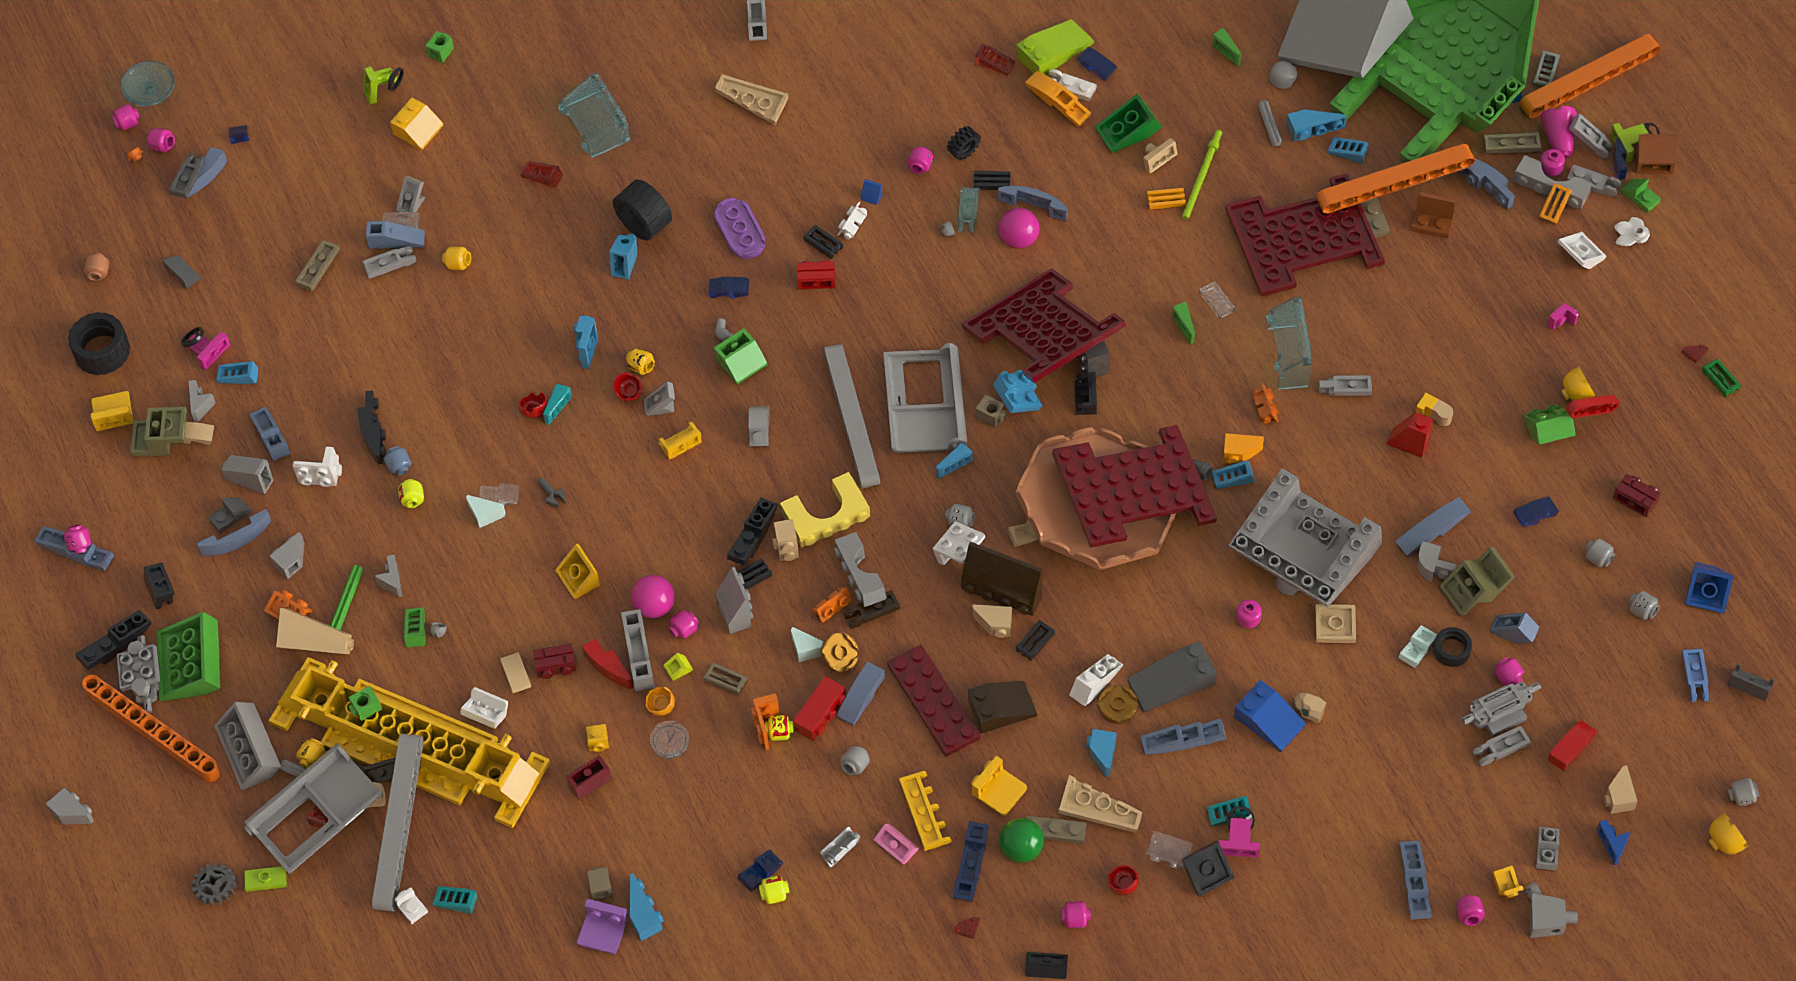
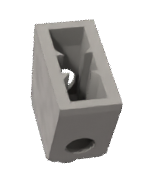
[1530,893,1578,938]

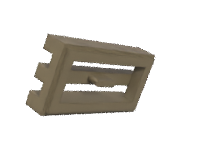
[703,662,748,696]

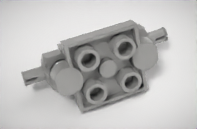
[117,636,160,714]
[1461,681,1541,737]

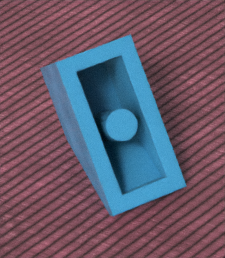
[1086,729,1117,777]

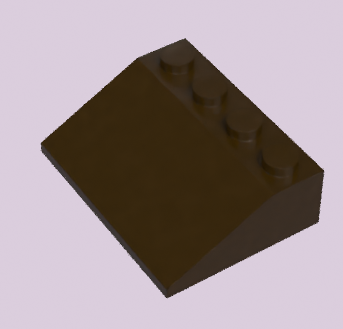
[961,541,1042,616]

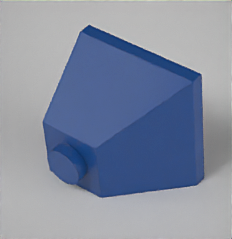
[1685,562,1734,613]

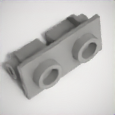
[819,826,861,868]

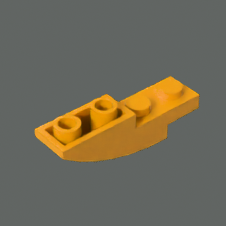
[1025,71,1091,127]

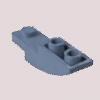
[1457,158,1515,210]

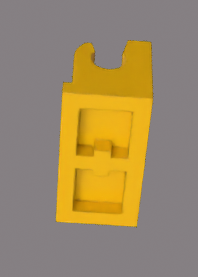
[658,421,702,460]

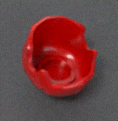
[613,372,643,402]
[519,392,547,418]
[1108,865,1139,896]

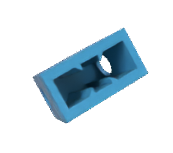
[609,233,637,280]

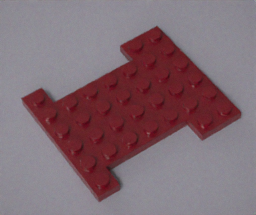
[1225,173,1385,297]
[962,268,1126,383]
[1052,425,1217,548]

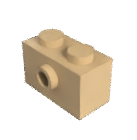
[772,519,799,561]

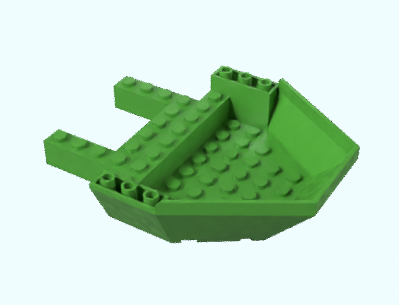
[1330,0,1539,163]

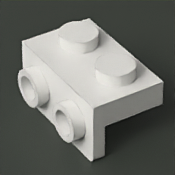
[460,687,508,729]

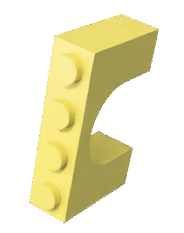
[780,472,870,548]

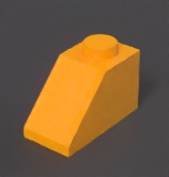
[1223,433,1264,465]

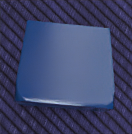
[861,179,882,205]

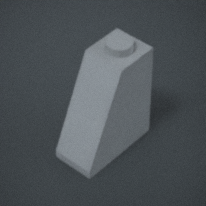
[221,455,274,495]

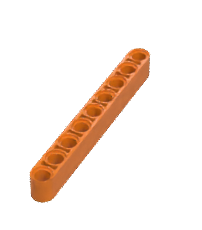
[1519,34,1661,118]
[1316,144,1475,213]
[82,675,220,782]

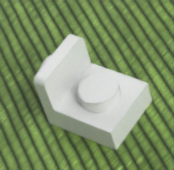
[395,888,428,924]

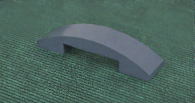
[998,186,1068,222]
[197,509,271,556]

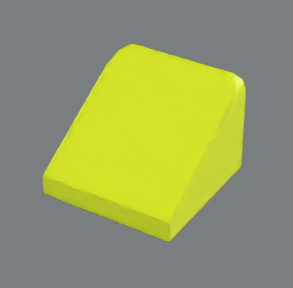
[663,653,693,680]

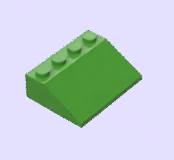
[157,612,220,701]

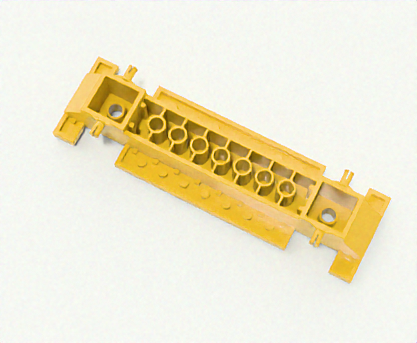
[269,657,551,828]

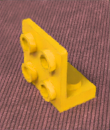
[91,391,134,431]

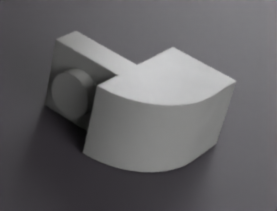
[749,405,770,446]
[1417,541,1457,582]

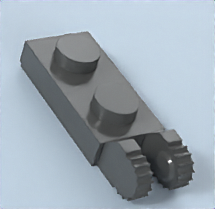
[169,153,206,199]

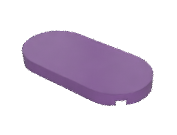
[714,198,766,259]

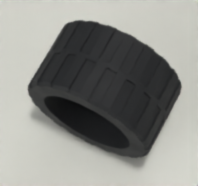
[613,179,672,241]
[68,312,130,375]

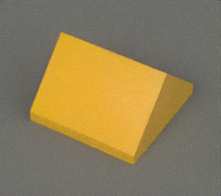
[555,544,600,599]

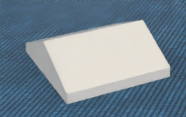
[1557,232,1607,269]

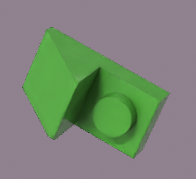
[1620,179,1661,213]

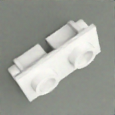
[836,202,867,240]

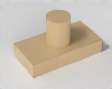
[1143,138,1178,174]

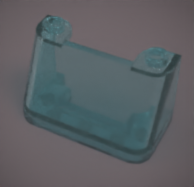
[558,72,630,158]

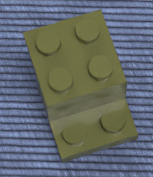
[130,407,187,456]
[1440,547,1516,616]

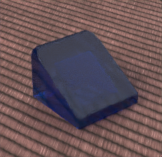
[229,125,249,144]

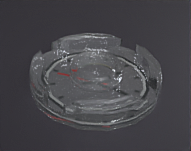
[650,721,689,759]

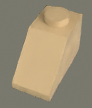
[973,604,1012,638]
[1604,765,1638,814]

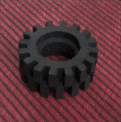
[947,126,981,160]

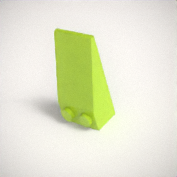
[1017,19,1094,75]

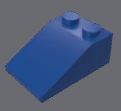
[1234,680,1306,752]

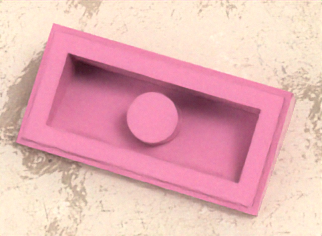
[874,824,919,865]

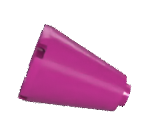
[1540,106,1577,159]

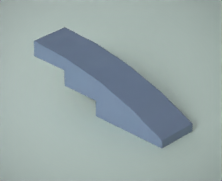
[1395,497,1472,557]
[34,526,114,571]
[1141,718,1227,755]
[1399,840,1431,919]

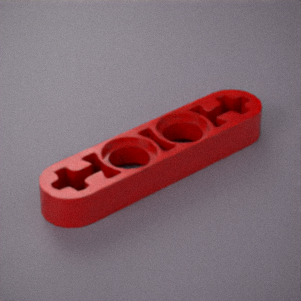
[1565,395,1620,418]

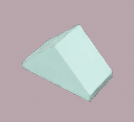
[466,495,506,528]
[791,627,824,662]

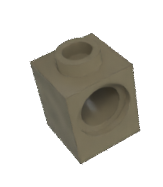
[976,395,1006,428]
[587,867,613,901]

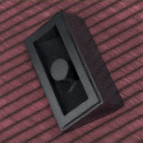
[1025,952,1068,979]

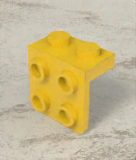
[971,756,1027,816]

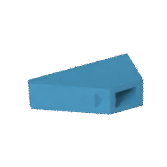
[1286,109,1346,142]
[630,873,664,941]

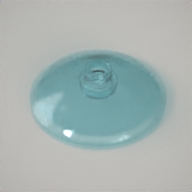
[121,61,175,106]

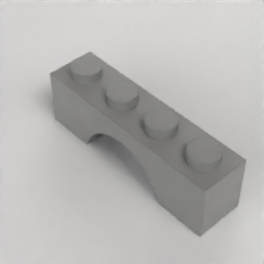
[1514,155,1592,210]
[833,532,886,607]
[621,609,655,691]

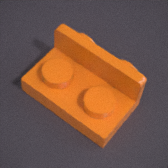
[264,590,313,620]

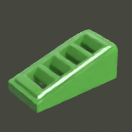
[1213,28,1241,66]
[1172,302,1195,344]
[404,607,426,648]

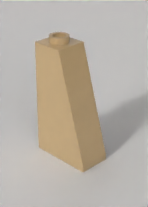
[276,608,354,654]

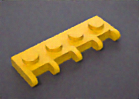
[899,771,951,851]

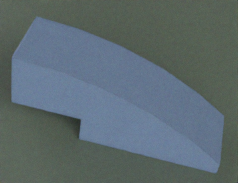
[187,147,227,198]
[249,407,291,461]
[836,662,885,726]

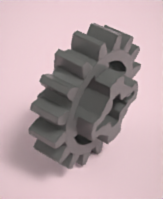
[191,862,237,906]

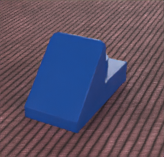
[1597,819,1630,865]

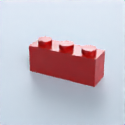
[793,676,846,741]

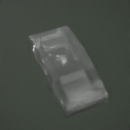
[479,483,519,506]

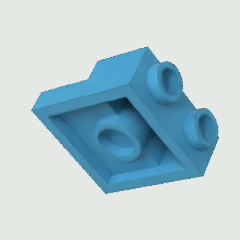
[573,315,598,369]
[993,370,1043,413]

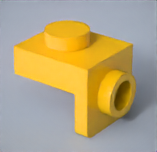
[1492,865,1523,898]

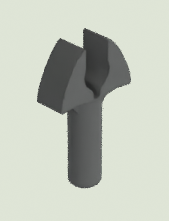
[538,478,566,508]

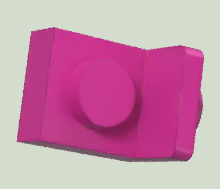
[1547,303,1579,330]

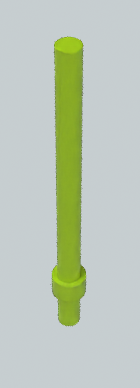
[1182,130,1222,220]

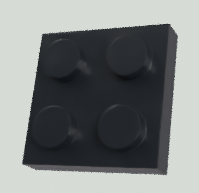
[1181,841,1234,896]

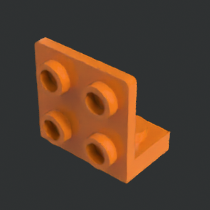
[751,693,780,751]

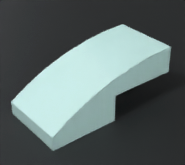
[1398,625,1437,668]

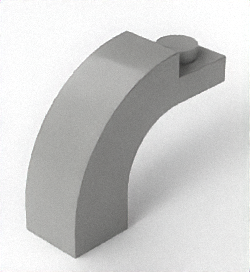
[747,0,767,41]

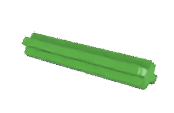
[330,565,363,630]

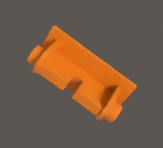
[1253,383,1279,424]
[812,587,853,623]

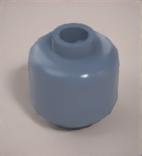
[383,446,412,476]

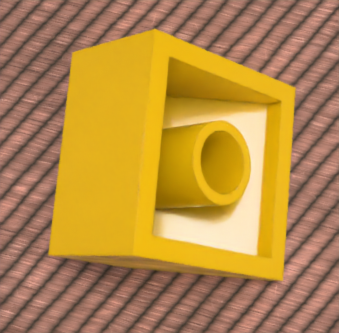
[390,98,443,150]

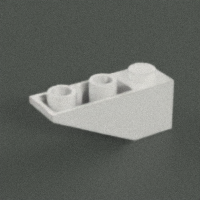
[1069,654,1123,706]

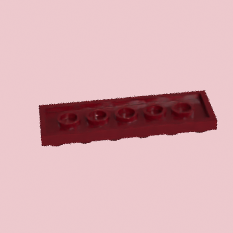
[887,645,980,757]

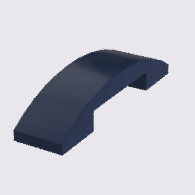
[952,821,989,902]

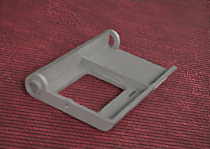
[883,343,968,453]
[243,743,383,874]

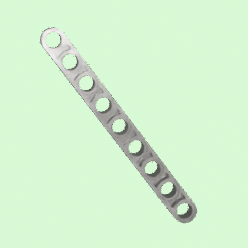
[823,343,881,489]
[372,734,423,912]

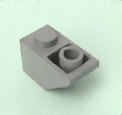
[270,532,305,579]
[46,788,94,825]

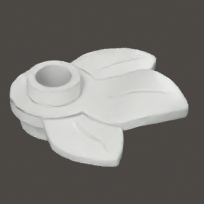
[1614,217,1650,246]

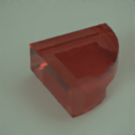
[1681,345,1708,363]
[954,917,980,939]

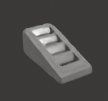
[1533,50,1560,86]

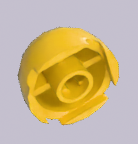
[1561,366,1596,401]
[1709,813,1748,855]

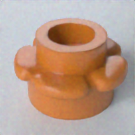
[126,146,143,162]

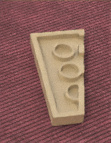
[715,75,788,125]
[1059,775,1142,833]

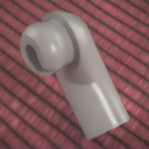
[715,318,733,341]

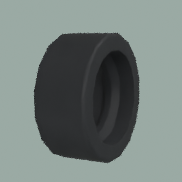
[1433,627,1472,667]

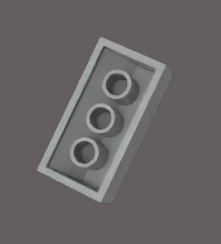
[214,702,281,790]

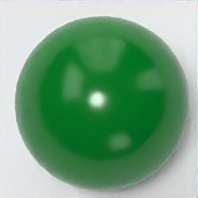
[999,818,1044,863]

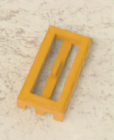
[1539,183,1572,224]
[1147,188,1186,210]

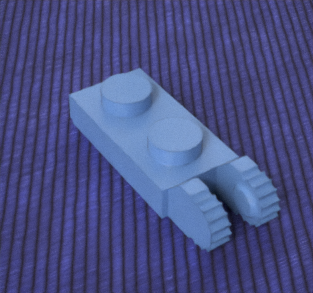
[1682,649,1709,702]

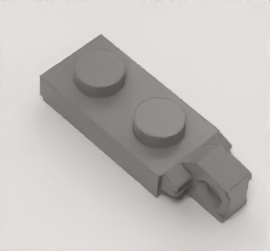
[1318,375,1372,396]

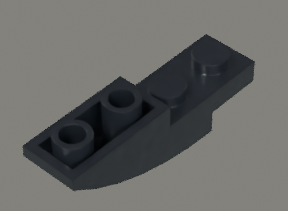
[358,391,386,464]
[727,497,778,566]
[76,610,151,670]

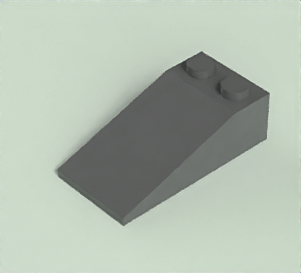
[1127,641,1217,712]

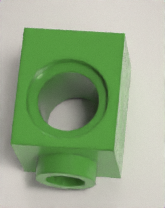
[425,31,454,63]
[348,685,382,721]

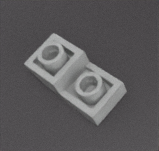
[1536,826,1559,871]

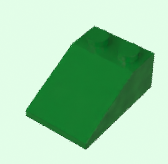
[1095,93,1163,153]

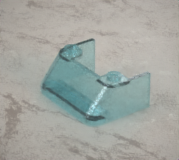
[1266,296,1312,390]

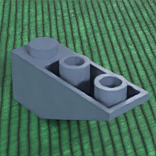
[366,221,425,249]

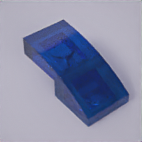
[1077,47,1117,81]
[1612,138,1628,180]
[708,277,749,299]
[1513,497,1559,527]
[738,849,783,892]

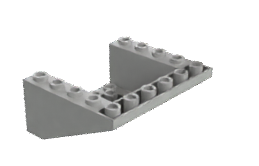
[1278,0,1414,78]
[1228,468,1382,607]

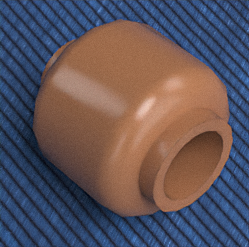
[83,253,110,281]

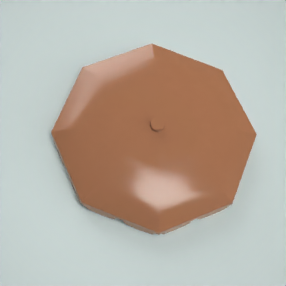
[1015,427,1176,570]

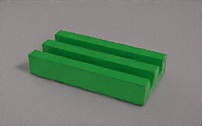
[1702,358,1741,397]

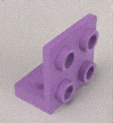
[577,899,628,955]

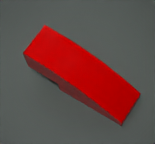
[582,638,633,689]
[1548,720,1598,771]

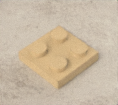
[1315,604,1356,643]

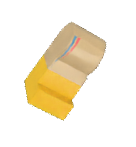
[1415,393,1453,426]

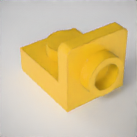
[586,724,609,752]

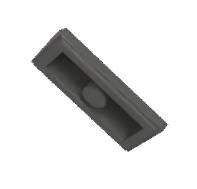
[162,255,201,289]

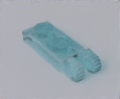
[958,187,980,232]

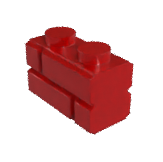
[797,260,835,290]

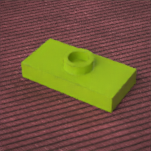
[245,866,287,892]

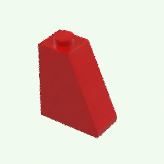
[1386,412,1433,458]

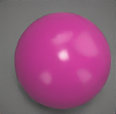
[998,208,1040,248]
[631,575,675,619]

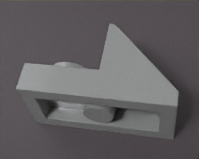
[396,176,425,217]
[188,380,216,422]
[643,381,675,416]
[374,555,403,597]

